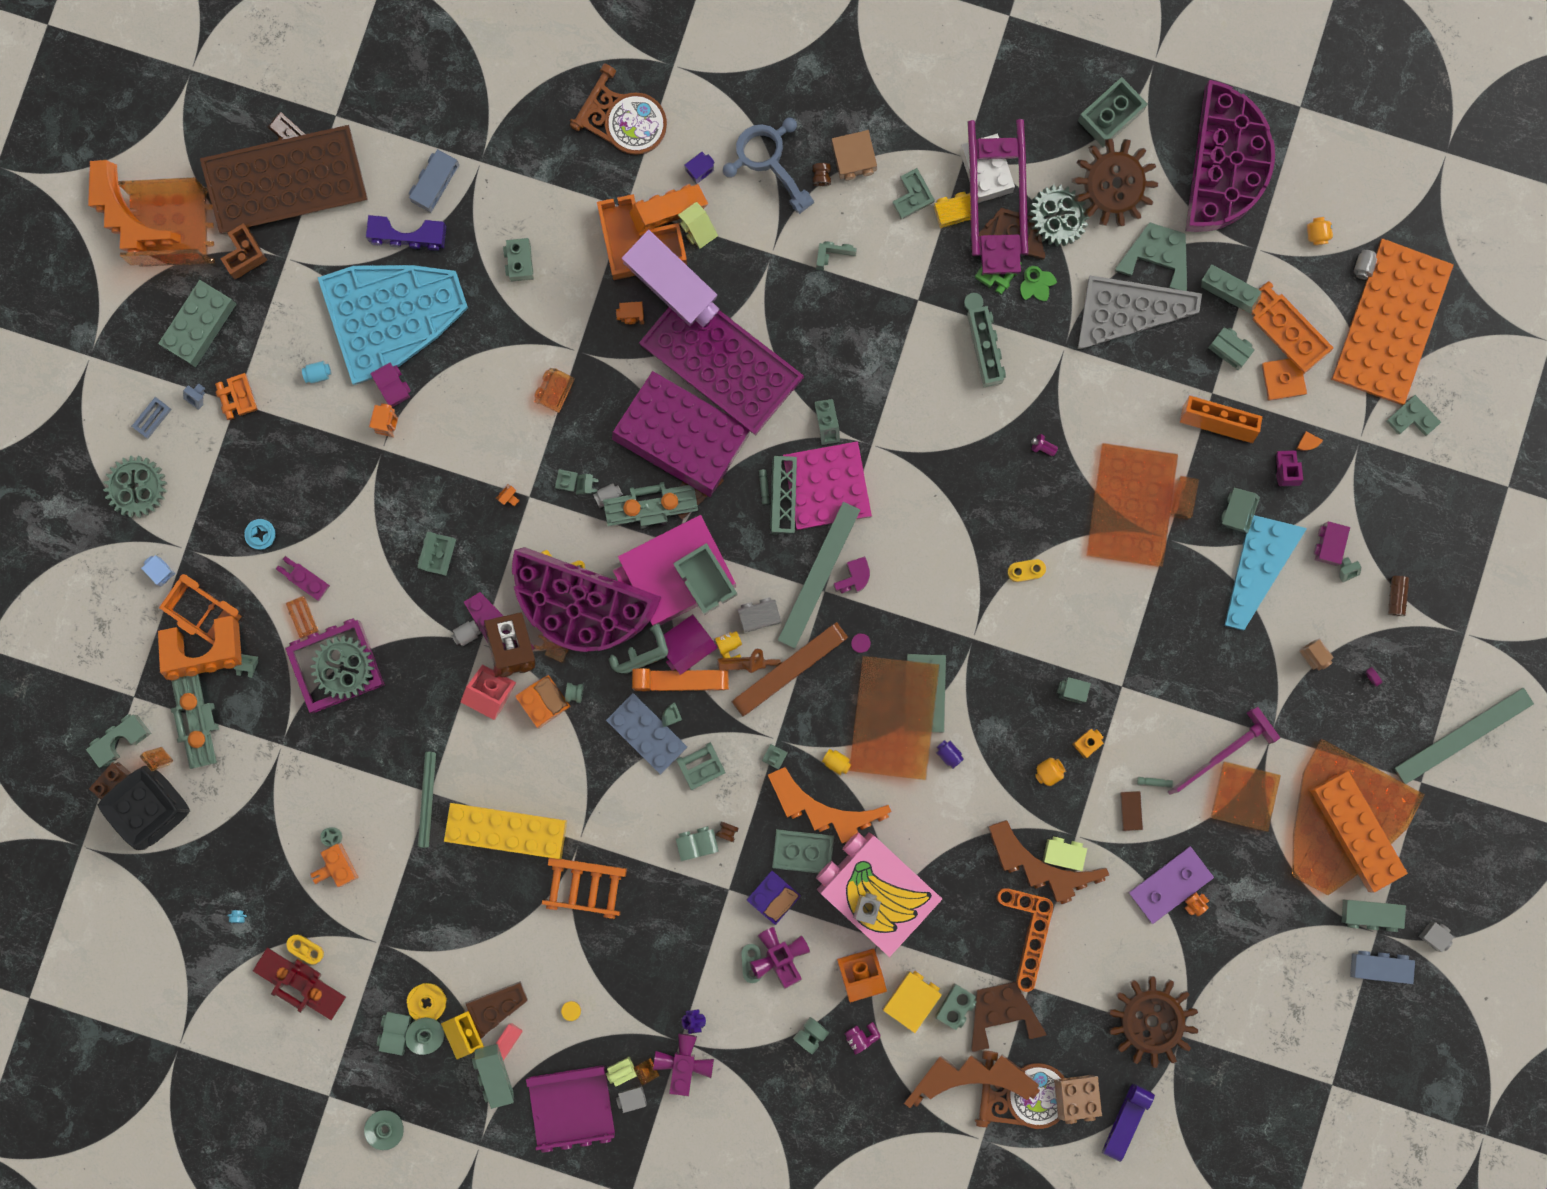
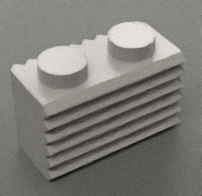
[738,597,781,633]

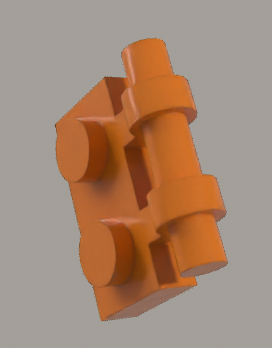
[215,373,258,420]

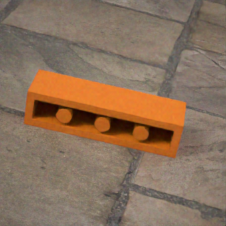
[629,184,708,233]
[1180,395,1263,443]

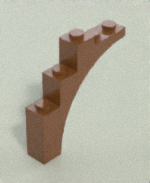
[987,820,1109,904]

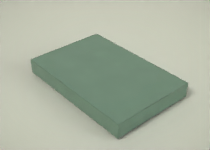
[772,829,834,873]

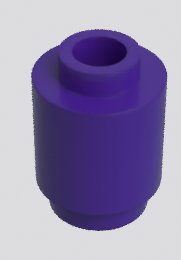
[936,740,964,769]

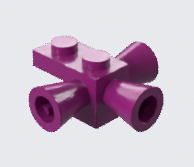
[749,927,810,989]
[653,1033,714,1097]

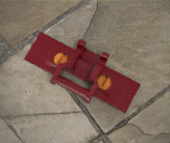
[253,947,346,1020]

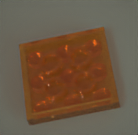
[1210,761,1281,832]

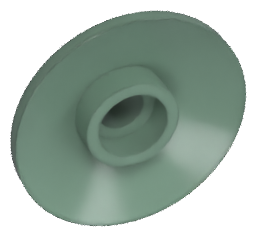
[405,1017,444,1055]
[364,1110,404,1150]

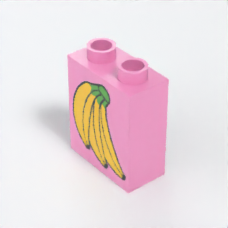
[816,832,942,957]

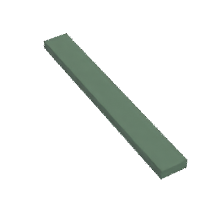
[778,502,860,648]
[1393,688,1534,785]

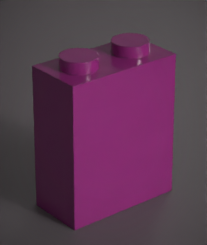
[663,614,718,675]

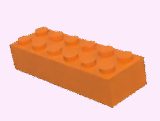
[1310,771,1408,893]

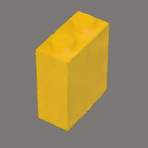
[882,971,942,1033]

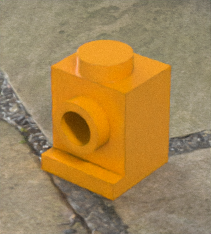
[1072,729,1104,759]

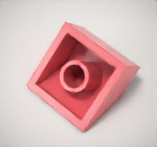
[461,665,516,720]

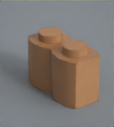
[1299,638,1334,671]

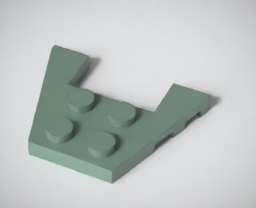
[1115,222,1187,291]

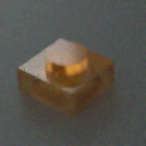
[633,1058,660,1085]

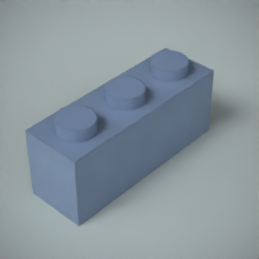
[409,149,459,213]
[1350,950,1415,984]

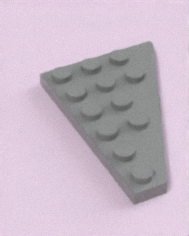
[1078,275,1202,349]

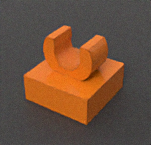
[496,484,519,506]

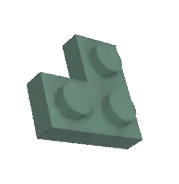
[893,168,935,219]
[1386,395,1441,436]

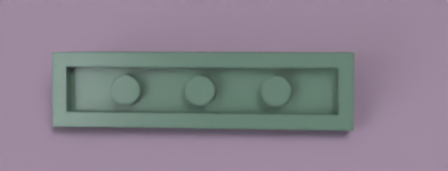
[770,456,797,534]

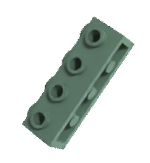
[967,306,1006,388]

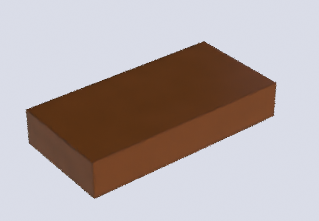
[1120,791,1143,831]

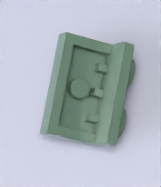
[418,531,456,576]

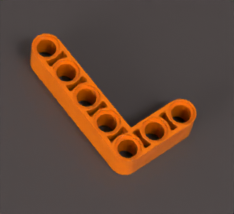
[632,669,729,691]
[996,888,1053,992]

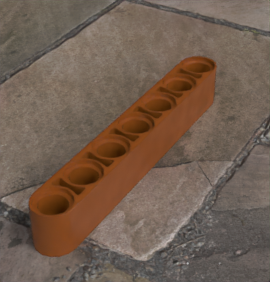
[731,622,848,717]

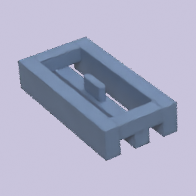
[131,397,172,439]

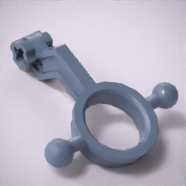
[723,117,814,214]

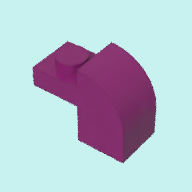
[1276,451,1303,486]
[833,556,870,594]

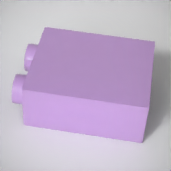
[622,229,719,327]

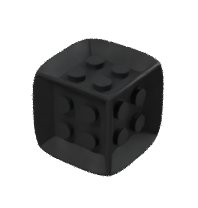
[97,766,190,850]

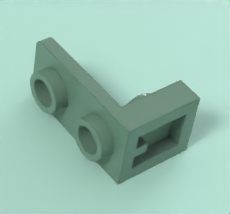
[816,241,857,271]
[815,399,840,445]

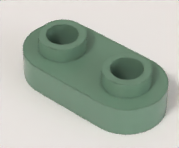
[741,944,761,983]

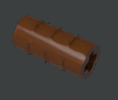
[1388,576,1409,616]

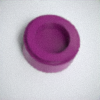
[851,634,871,653]
[1365,667,1382,687]

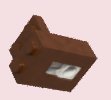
[484,612,535,677]

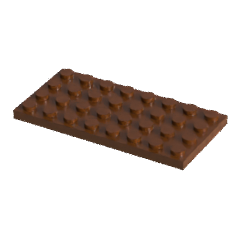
[200,125,368,233]

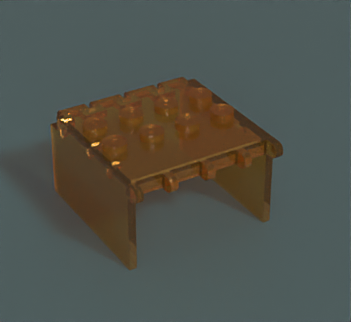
[118,177,215,267]

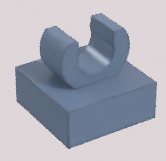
[183,384,205,410]

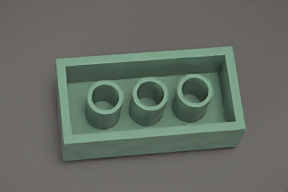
[158,280,236,368]

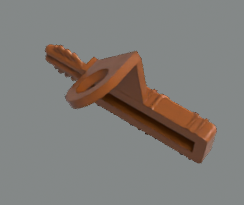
[717,648,782,673]

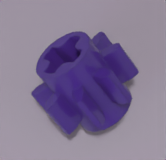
[682,1009,706,1034]

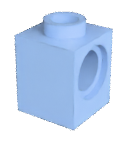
[141,555,176,587]

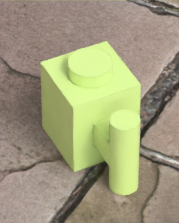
[606,1057,638,1087]

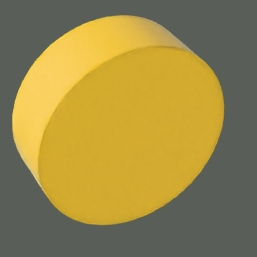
[561,1001,581,1021]

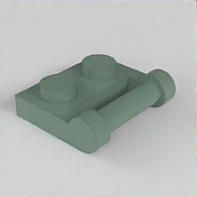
[676,742,726,790]

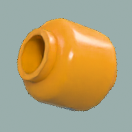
[1307,217,1333,245]
[1035,758,1065,786]

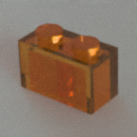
[1170,476,1199,520]

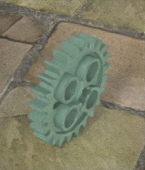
[1028,185,1089,246]
[103,456,167,518]
[310,636,375,699]

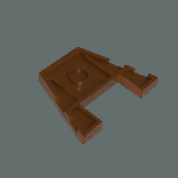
[971,981,1046,1052]

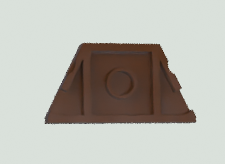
[979,208,1045,260]

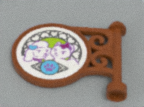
[569,63,667,155]
[975,1050,1065,1129]

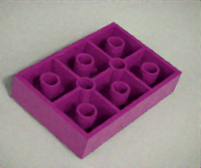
[612,371,750,497]

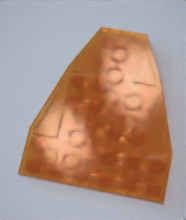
[1292,739,1425,895]

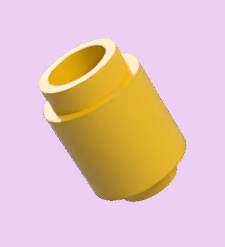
[822,749,852,776]

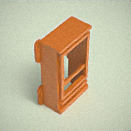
[159,574,242,645]

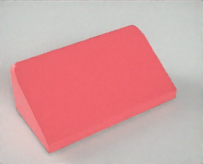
[496,1023,522,1061]

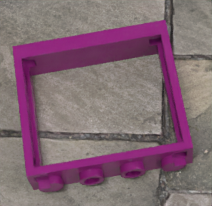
[285,618,385,713]

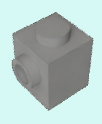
[1419,922,1454,952]

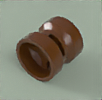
[812,163,831,186]

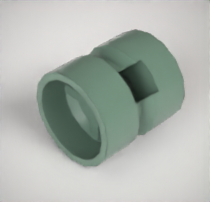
[793,1017,829,1055]

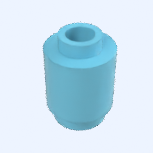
[302,361,331,384]

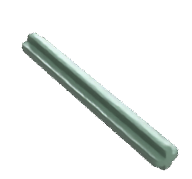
[418,752,436,848]

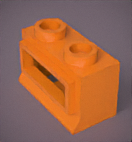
[369,403,398,438]

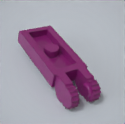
[276,556,330,601]

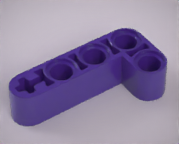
[1102,1083,1155,1162]

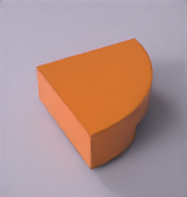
[1296,431,1323,451]

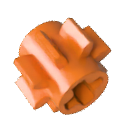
[1185,892,1209,917]

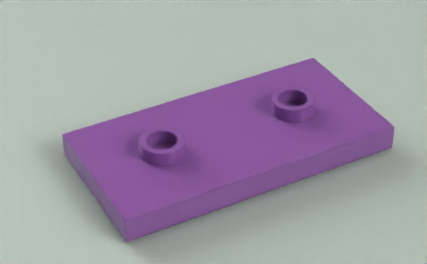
[1128,846,1214,924]

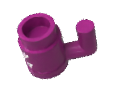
[844,1022,881,1055]

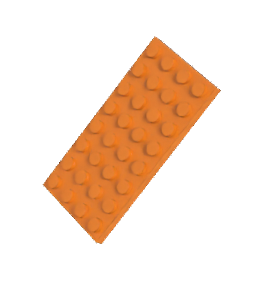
[1331,239,1454,406]

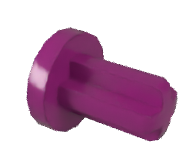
[1031,434,1058,456]

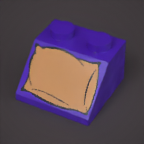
[746,871,801,925]

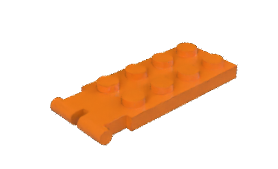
[1243,281,1333,374]

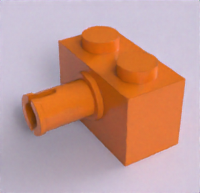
[310,843,359,887]

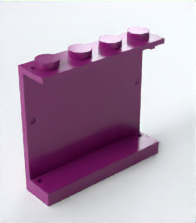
[526,1065,615,1153]

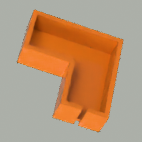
[597,194,687,280]

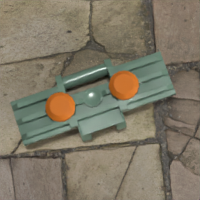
[603,482,698,529]
[171,674,219,769]

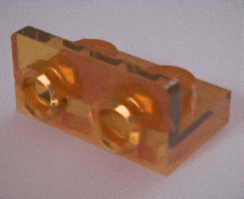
[534,368,575,413]

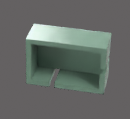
[673,543,738,615]

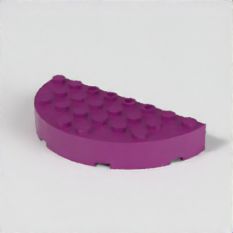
[1185,80,1275,232]
[512,547,661,652]

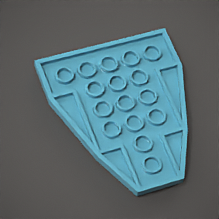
[318,265,468,385]

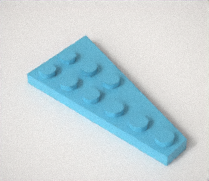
[1224,515,1307,630]

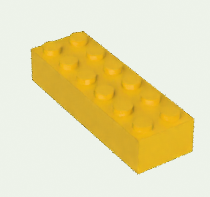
[444,803,568,859]

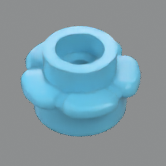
[227,910,247,923]

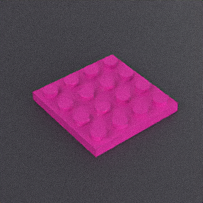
[783,441,872,530]

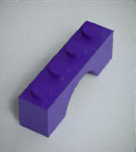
[366,215,446,250]

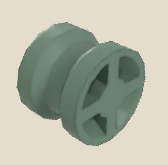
[565,683,583,703]
[320,827,342,847]

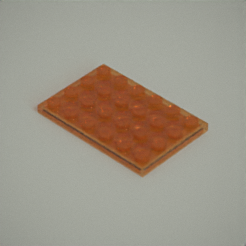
[1086,443,1178,567]
[849,656,940,780]

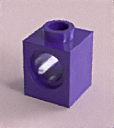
[684,151,715,184]

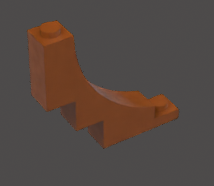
[904,1054,1040,1108]

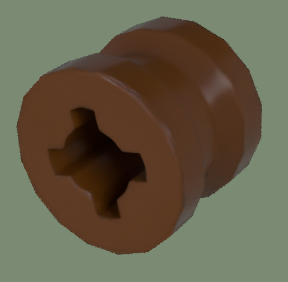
[716,821,739,843]

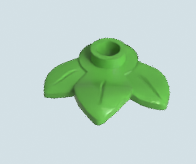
[1020,266,1057,301]

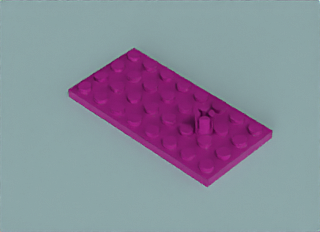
[639,307,804,436]

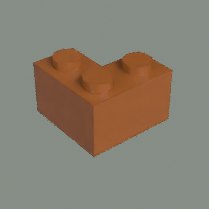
[220,223,267,279]

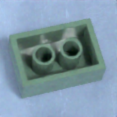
[1078,77,1148,148]

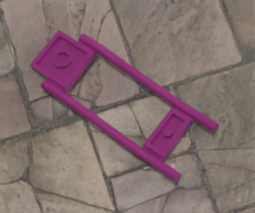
[967,119,1029,275]

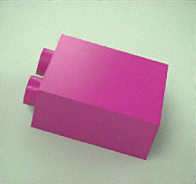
[613,515,736,626]

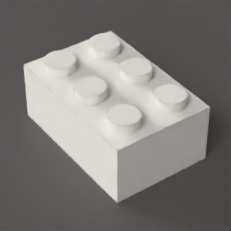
[960,134,1015,203]

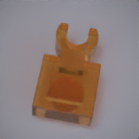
[534,635,569,663]

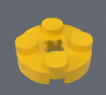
[407,983,447,1020]

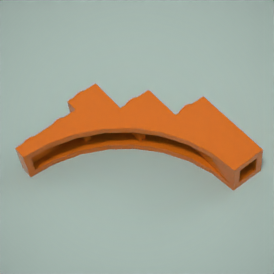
[88,160,181,256]
[768,767,892,843]

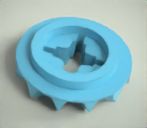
[245,519,276,550]

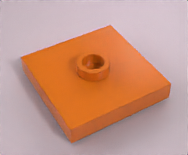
[1262,359,1307,401]

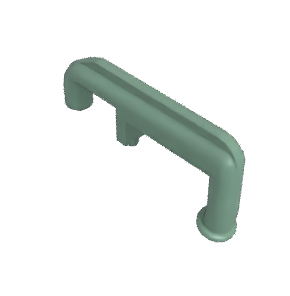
[608,624,668,673]

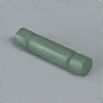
[759,469,770,505]
[1137,777,1173,788]

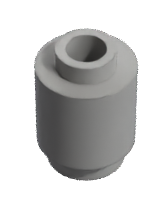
[1354,250,1377,280]
[593,483,623,508]
[451,620,481,647]

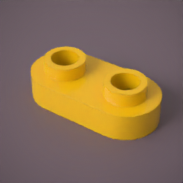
[1007,559,1046,582]
[286,934,324,964]

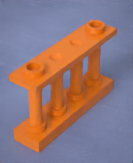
[542,858,627,919]

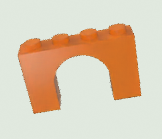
[158,615,242,680]

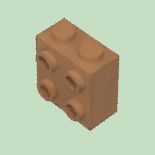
[831,130,877,181]
[1054,1075,1102,1124]

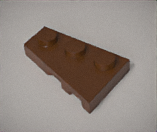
[466,981,528,1039]

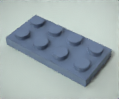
[606,693,688,775]

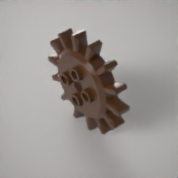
[1072,139,1158,226]
[1108,976,1198,1068]

